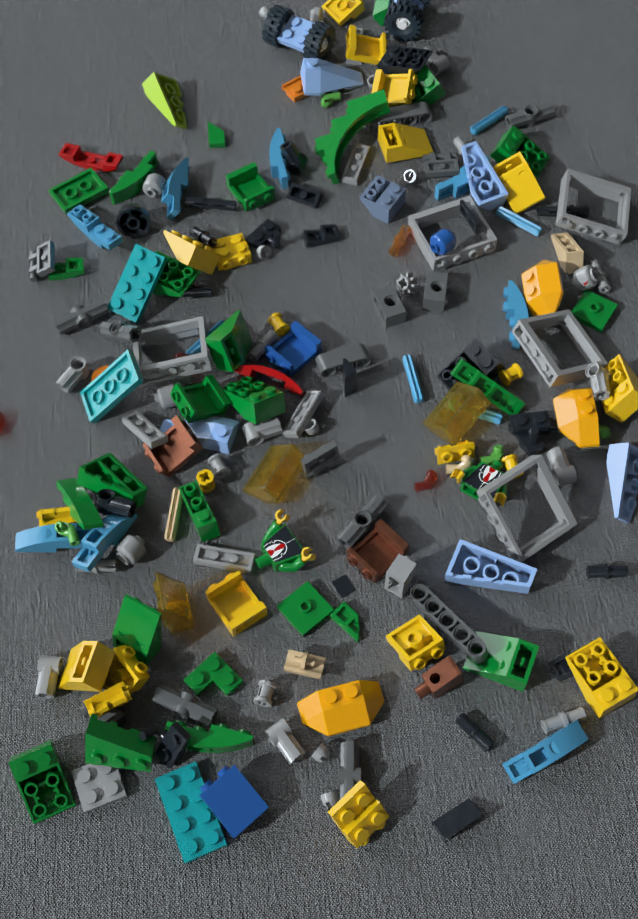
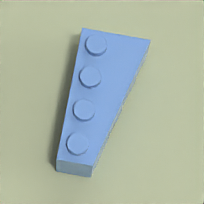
[444,539,537,594]

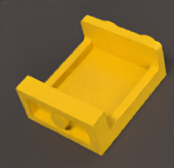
[346,25,388,65]
[371,69,418,106]
[205,571,267,637]

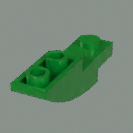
[109,150,158,205]
[165,720,255,753]

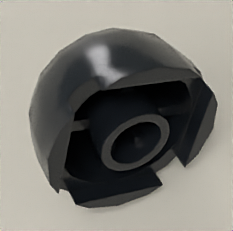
[116,203,151,239]

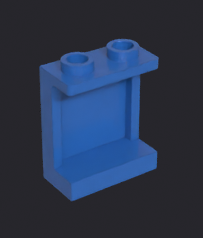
[265,321,322,377]
[198,765,269,838]

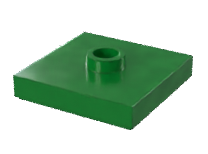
[571,290,618,332]
[277,581,334,637]

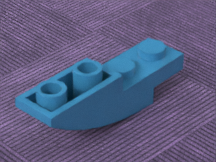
[269,128,291,189]
[434,156,490,201]
[161,158,190,220]
[67,205,123,251]
[503,280,529,350]
[72,513,138,572]
[15,523,91,552]
[502,720,589,784]

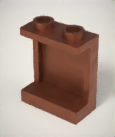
[143,415,204,477]
[346,519,409,584]

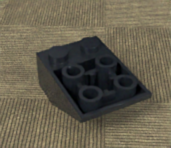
[377,45,433,74]
[436,338,505,401]

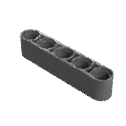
[357,102,433,135]
[410,584,489,664]

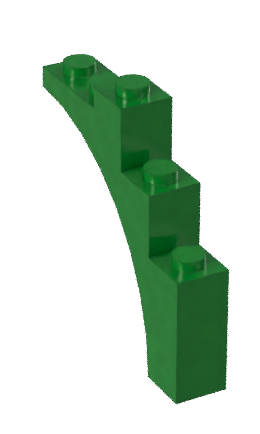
[314,89,390,185]

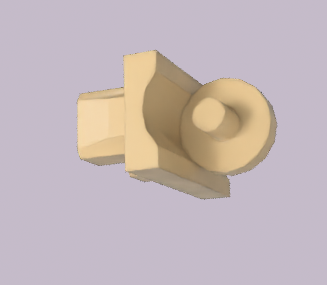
[284,649,326,679]

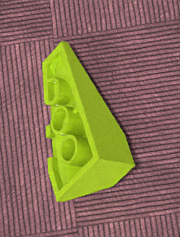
[142,72,187,129]

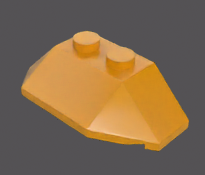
[521,260,564,316]
[553,387,600,448]
[297,680,385,737]

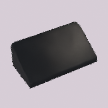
[286,182,324,209]
[460,199,487,235]
[342,358,356,397]
[432,799,483,842]

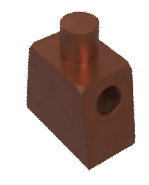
[414,655,463,700]

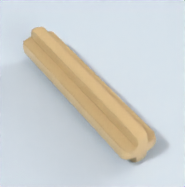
[164,487,183,542]

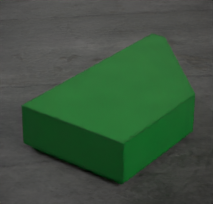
[208,122,225,148]
[330,601,360,642]

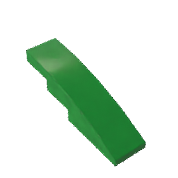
[451,358,525,415]
[56,478,103,530]

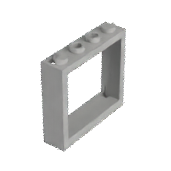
[556,169,631,245]
[408,196,497,272]
[512,309,608,388]
[133,316,212,387]
[476,455,577,562]

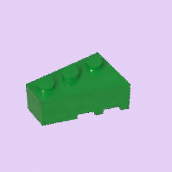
[76,452,148,507]
[85,713,156,772]

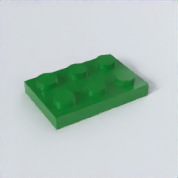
[48,168,109,215]

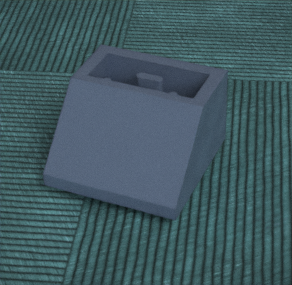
[360,175,406,224]

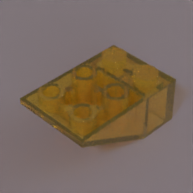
[153,572,195,634]

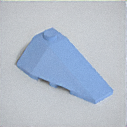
[300,58,364,96]
[461,141,509,211]
[160,417,241,454]
[607,443,638,523]

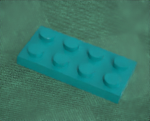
[107,244,168,324]
[80,349,144,423]
[155,761,227,865]

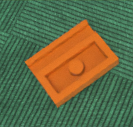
[282,75,309,103]

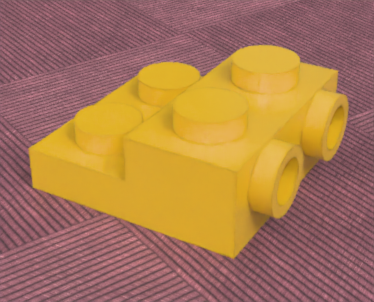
[321,0,365,26]
[213,233,252,271]
[386,614,446,672]
[103,645,150,707]
[328,780,390,849]

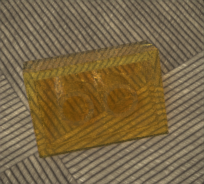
[422,382,491,445]
[242,444,305,504]

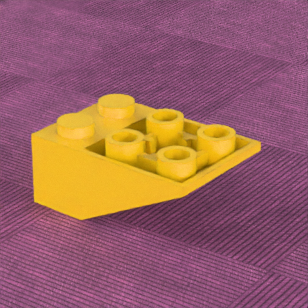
[378,123,433,163]
[492,152,545,214]
[163,230,220,275]
[601,354,638,423]
[565,637,638,719]
[57,641,115,692]

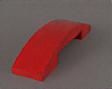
[58,143,124,171]
[234,365,305,396]

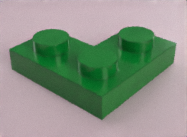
[183,651,243,697]

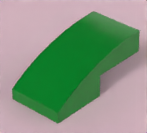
[49,258,84,281]

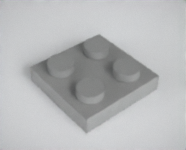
[71,764,127,814]

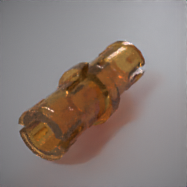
[388,225,412,257]

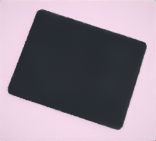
[332,575,355,598]

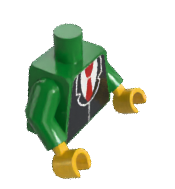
[450,460,508,507]
[255,509,316,573]

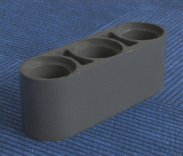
[315,343,371,377]

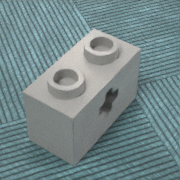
[384,554,417,599]

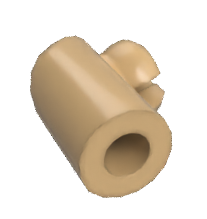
[446,455,473,474]

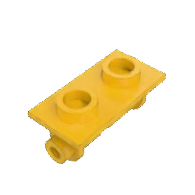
[434,440,475,465]
[36,507,78,526]
[83,681,132,717]

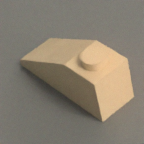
[551,232,584,274]

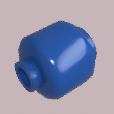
[430,229,456,255]

